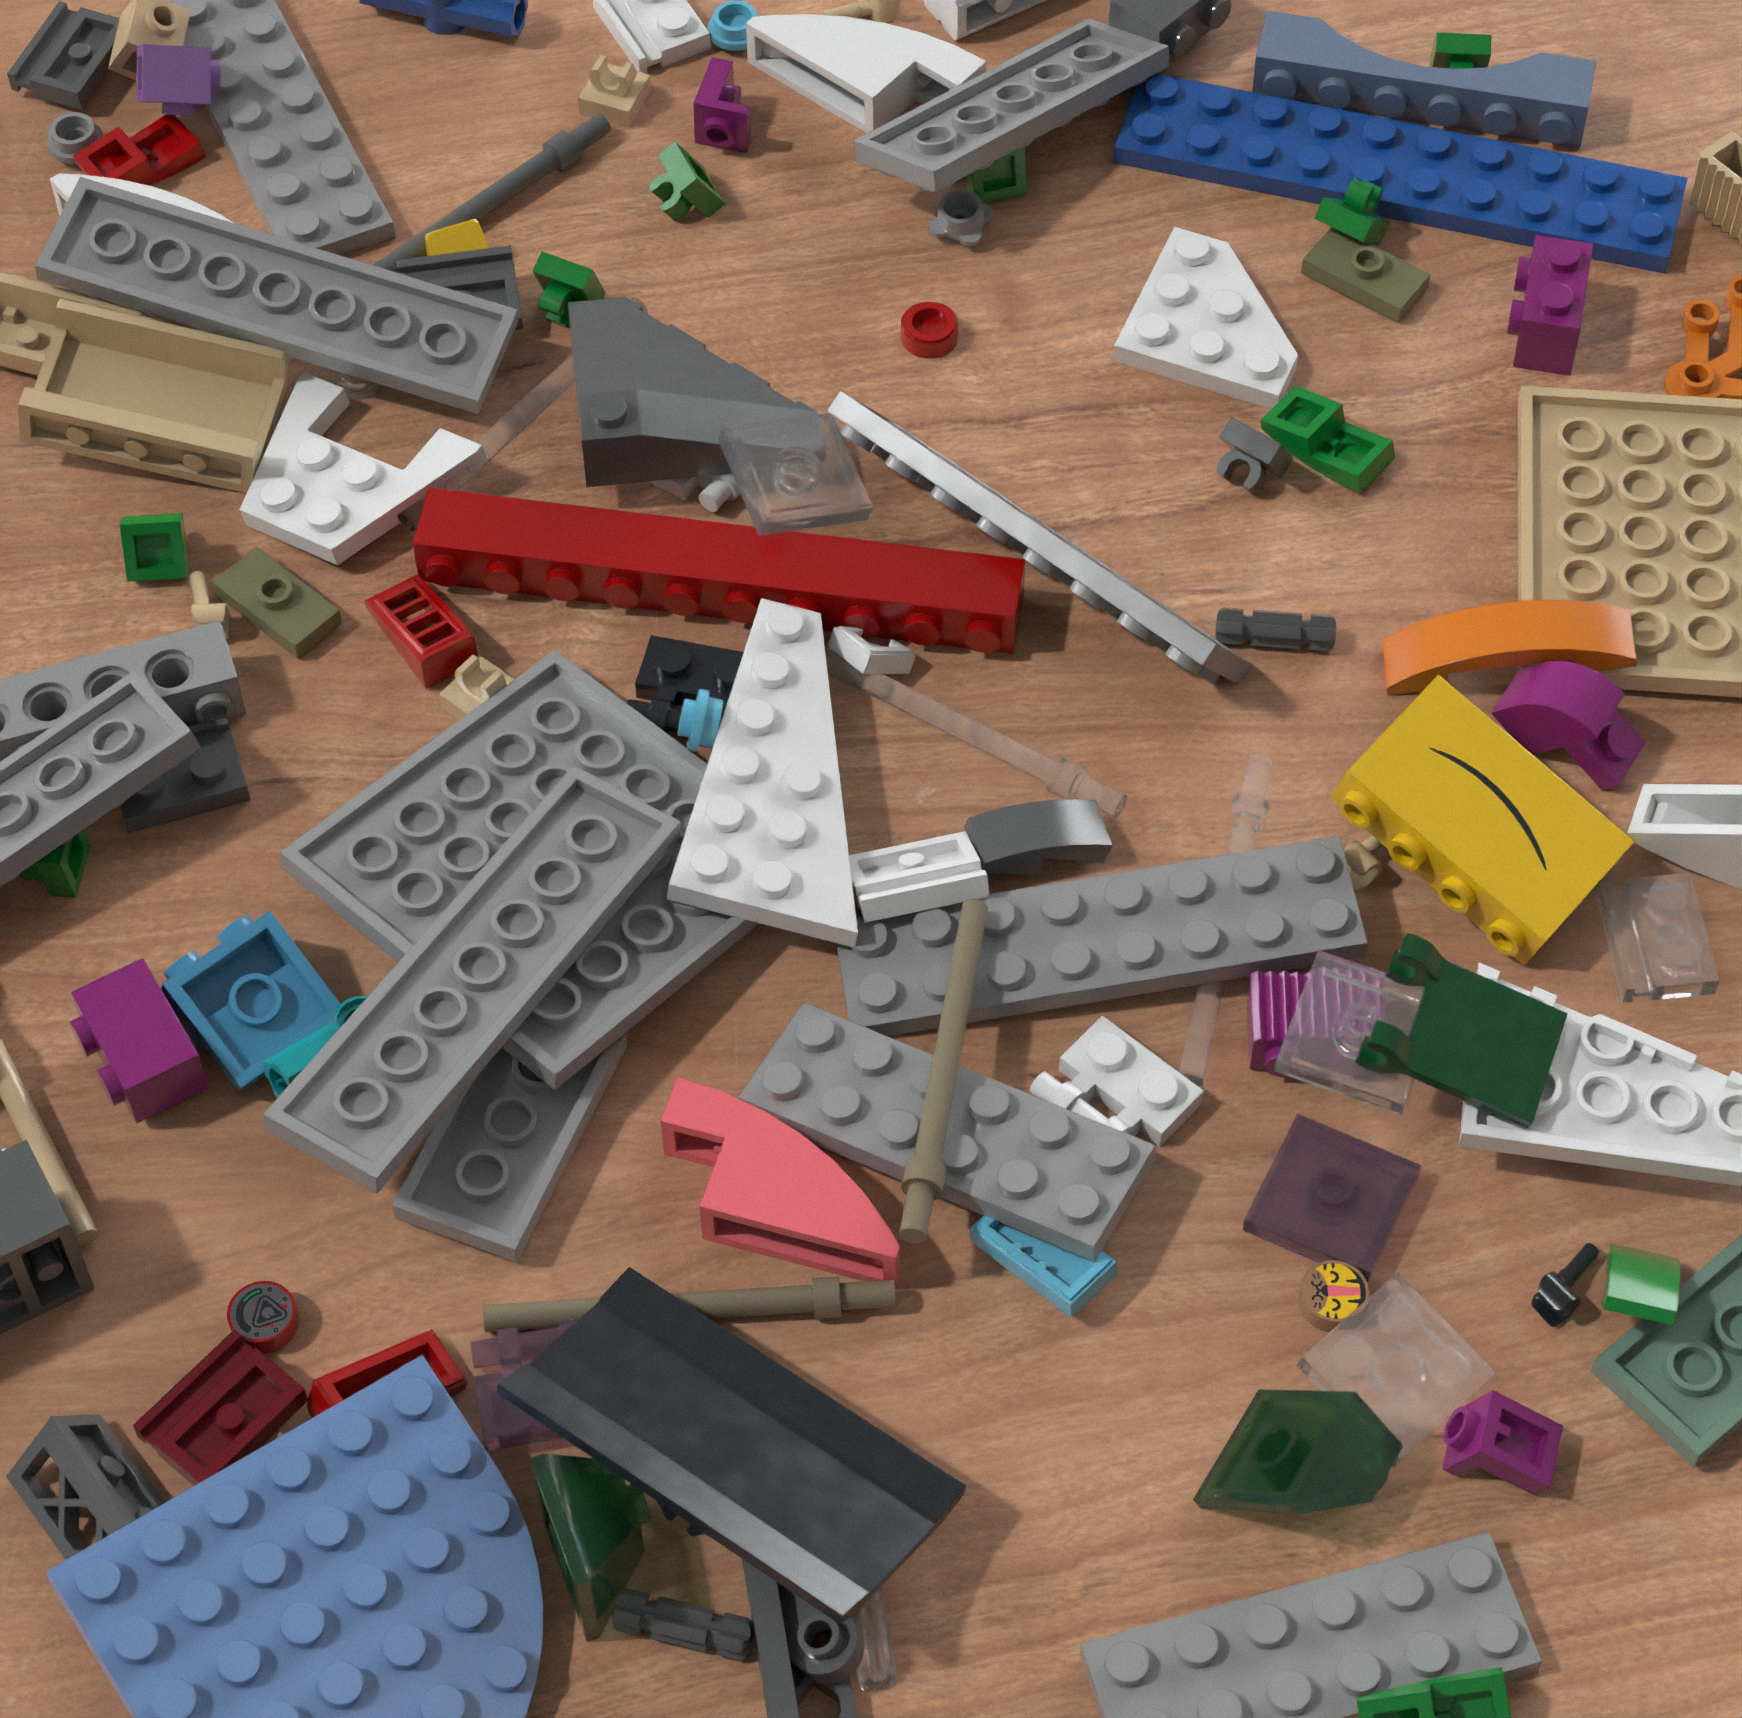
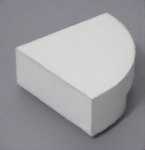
[828,626,916,674]

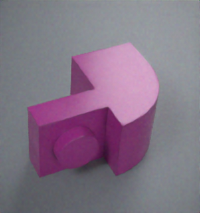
[1491,661,1646,790]

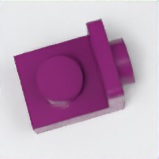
[693,57,751,153]
[1442,1390,1563,1495]

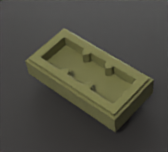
[1301,227,1431,323]
[212,547,342,659]

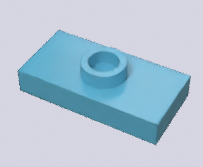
[970,1216,1117,1318]

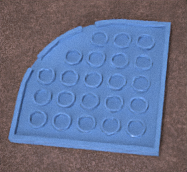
[47,1355,543,1718]

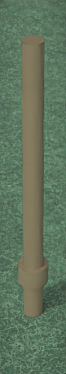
[899,899,988,1244]
[483,1276,896,1332]

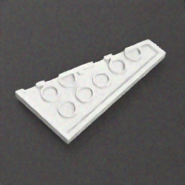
[667,598,858,947]
[1459,962,1742,1186]

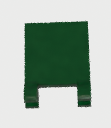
[1355,933,1568,1128]

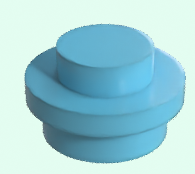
[708,0,759,51]
[677,689,723,752]

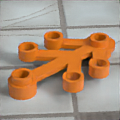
[1664,275,1742,399]

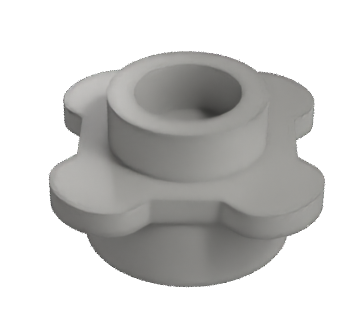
[928,190,993,246]

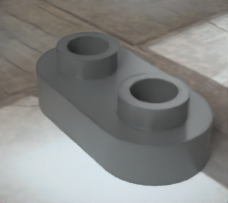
[777,1582,865,1684]

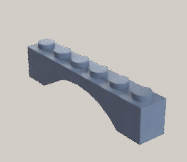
[1252,11,1597,148]

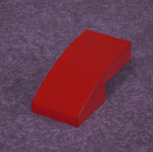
[73,115,206,186]

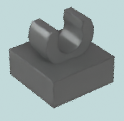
[1217,417,1294,495]

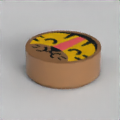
[1298,1260,1369,1333]

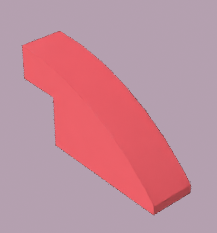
[661,1077,900,1290]

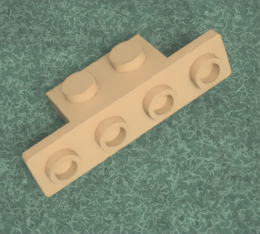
[0,272,147,376]

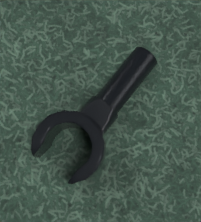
[1531,1243,1599,1327]

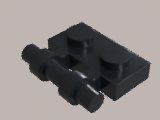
[627,635,744,734]

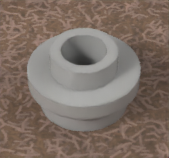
[47,112,103,164]

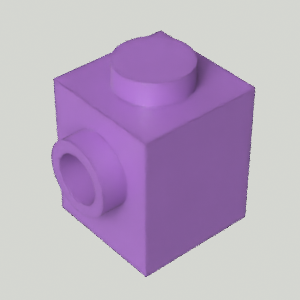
[137,44,221,116]

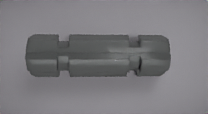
[1215,607,1336,651]
[612,1588,754,1660]

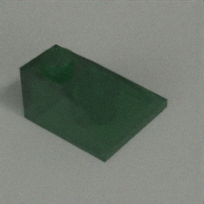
[1193,1389,1403,1514]
[530,1453,652,1642]

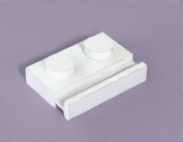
[593,0,711,74]
[849,831,990,923]

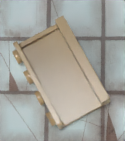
[18,299,288,494]

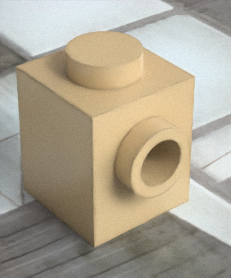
[108,0,191,81]

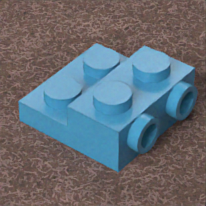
[161,910,341,1094]

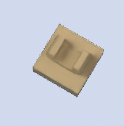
[578,55,651,128]
[439,654,514,721]

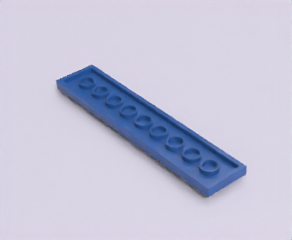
[1113,73,1688,274]

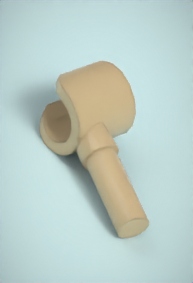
[824,0,901,23]
[189,571,230,640]
[1344,835,1383,892]

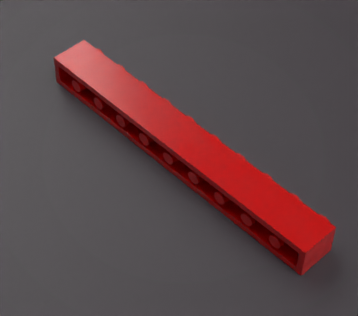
[412,488,1025,654]

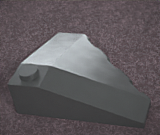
[568,297,824,487]

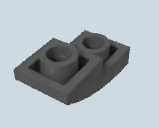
[964,799,1113,876]

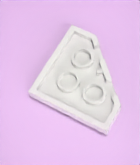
[1113,227,1298,409]

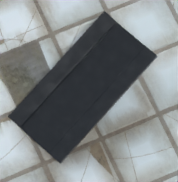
[496,1267,966,1625]

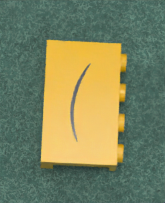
[1330,674,1635,965]

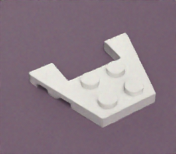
[239,372,487,565]

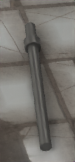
[373,113,611,273]

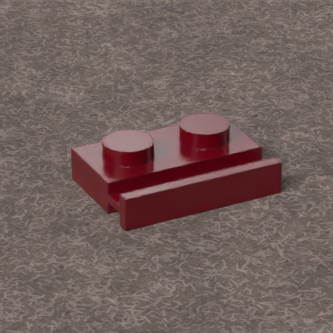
[133,1330,308,1486]

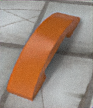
[1382,599,1637,695]

